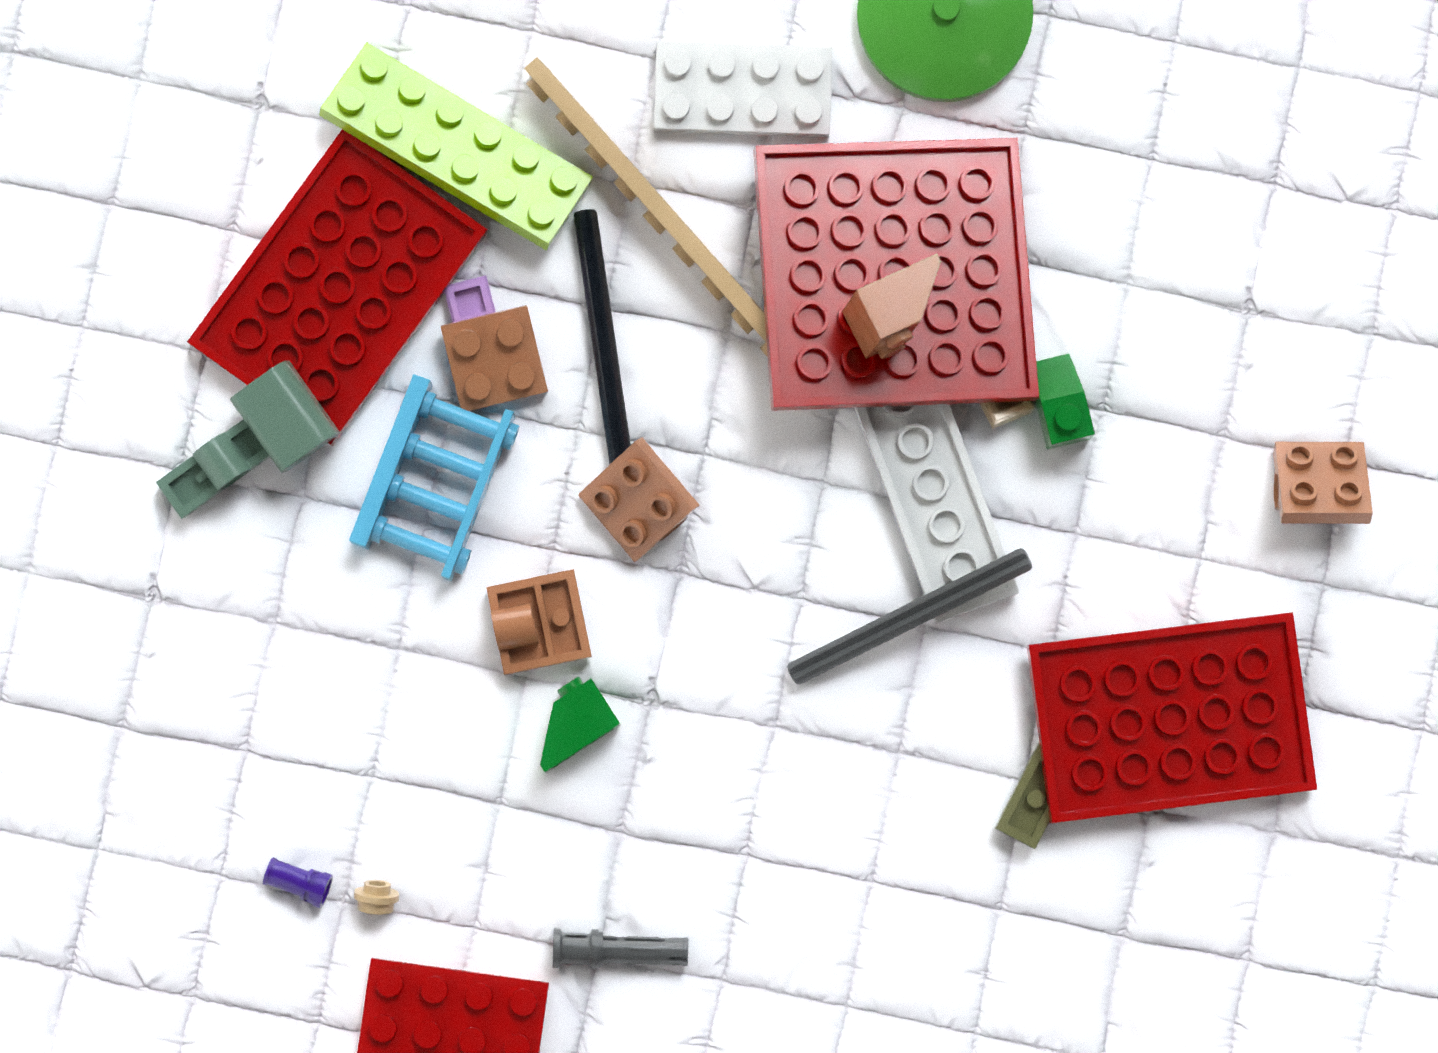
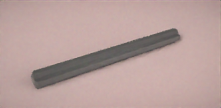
[787,548,1033,684]

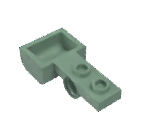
[156,361,341,519]

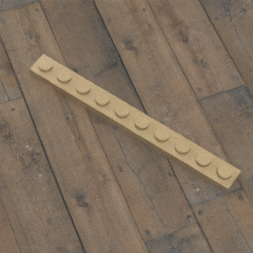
[524,57,768,357]

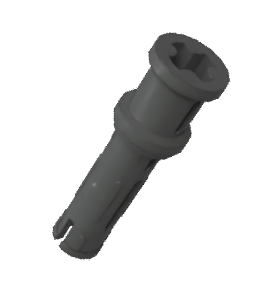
[552,928,688,969]

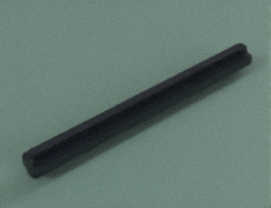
[574,209,631,465]

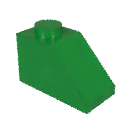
[1035,353,1095,450]
[540,676,621,773]

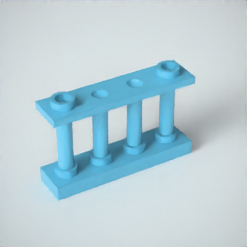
[349,374,520,582]

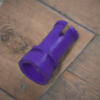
[263,857,333,909]

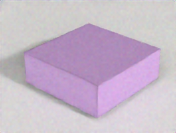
[445,275,496,322]

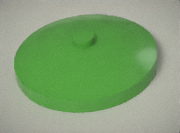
[857,0,1033,102]

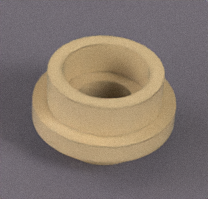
[354,880,399,915]

